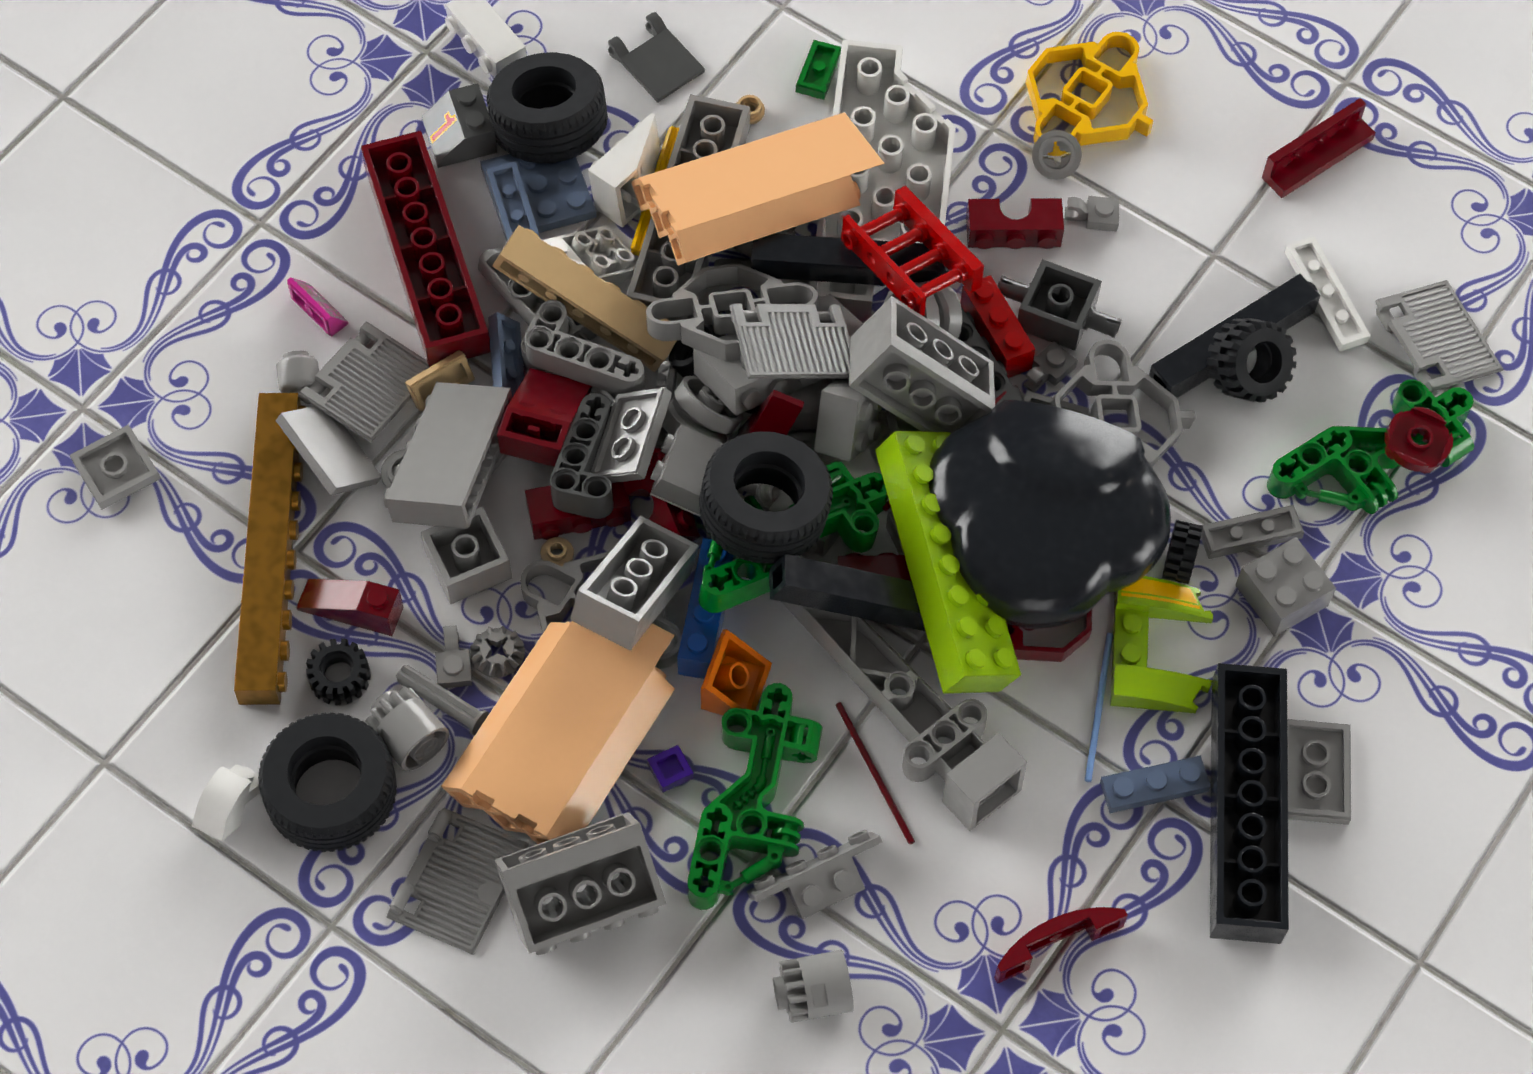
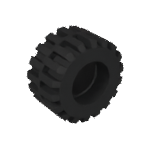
[1207,317,1297,402]

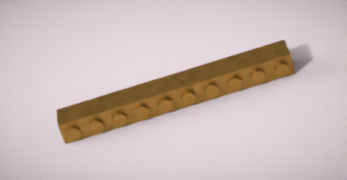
[234,393,307,705]

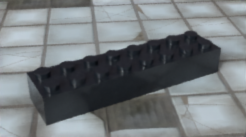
[1210,663,1289,944]

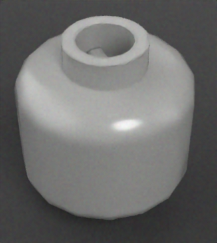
[276,351,319,401]

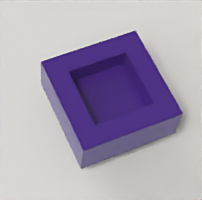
[647,745,694,793]

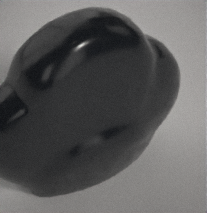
[929,400,1171,629]

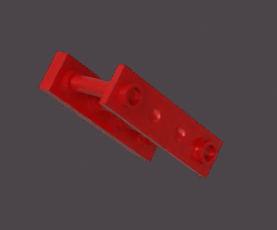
[841,185,984,316]

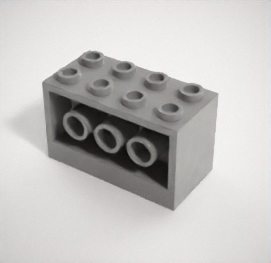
[849,296,995,433]
[494,812,666,955]

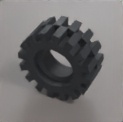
[1162,520,1203,584]
[306,638,371,706]

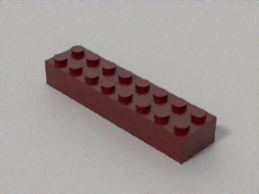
[361,130,491,367]

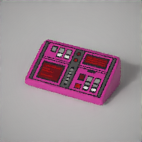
[287,277,348,337]

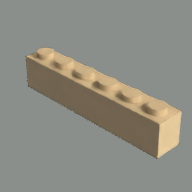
[492,225,677,372]

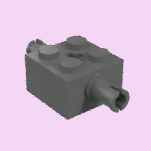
[997,259,1122,351]

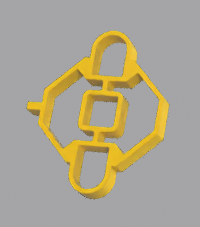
[1026,32,1153,156]

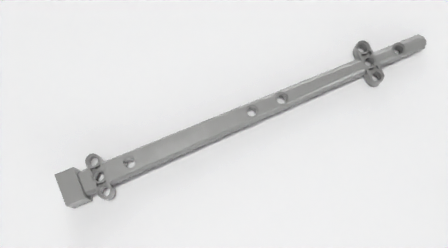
[478,248,1027,831]

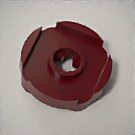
[1385,407,1453,474]

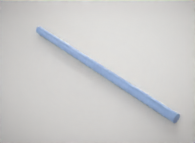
[1085,633,1113,782]

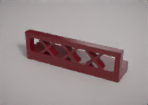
[1262,98,1376,198]

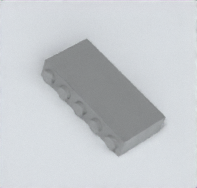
[693,294,863,415]
[384,382,513,529]

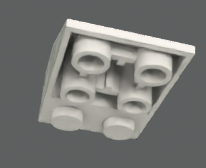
[588,113,661,228]
[543,225,637,286]

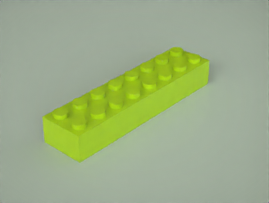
[875,431,1021,694]

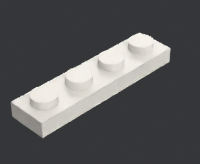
[1284,236,1371,352]

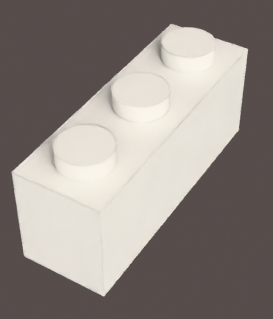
[445,0,527,78]

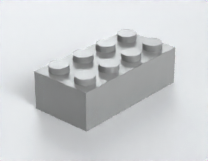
[570,516,699,651]

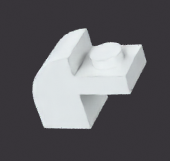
[192,764,260,841]

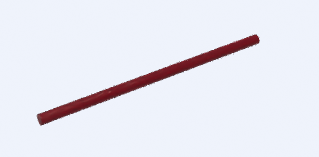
[835,702,915,845]

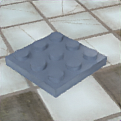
[480,154,596,241]

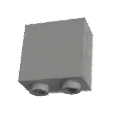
[650,425,724,516]

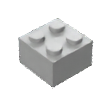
[814,379,882,462]
[421,506,512,604]
[1235,537,1336,637]

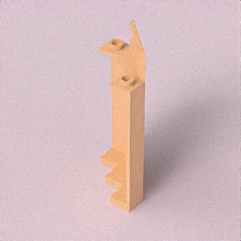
[631,112,885,266]
[441,621,675,844]

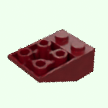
[497,368,592,467]

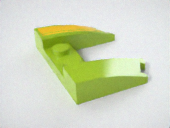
[1110,576,1213,714]

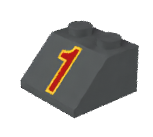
[422,83,497,168]

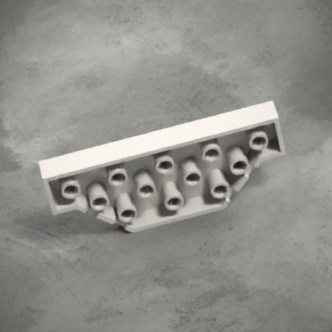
[809,39,956,322]

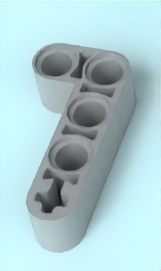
[524,300,645,395]

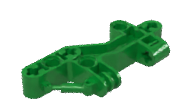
[1267,379,1474,514]
[698,460,888,613]
[688,683,823,910]

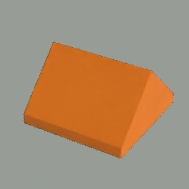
[701,629,772,715]

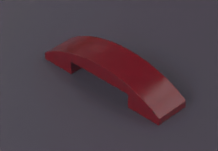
[994,907,1128,984]

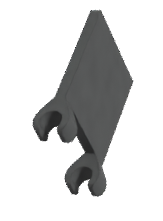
[608,12,705,103]

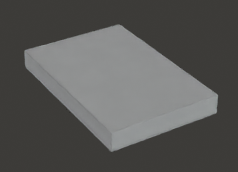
[590,387,672,483]
[276,406,381,496]
[1287,719,1351,825]

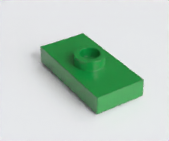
[795,40,842,100]

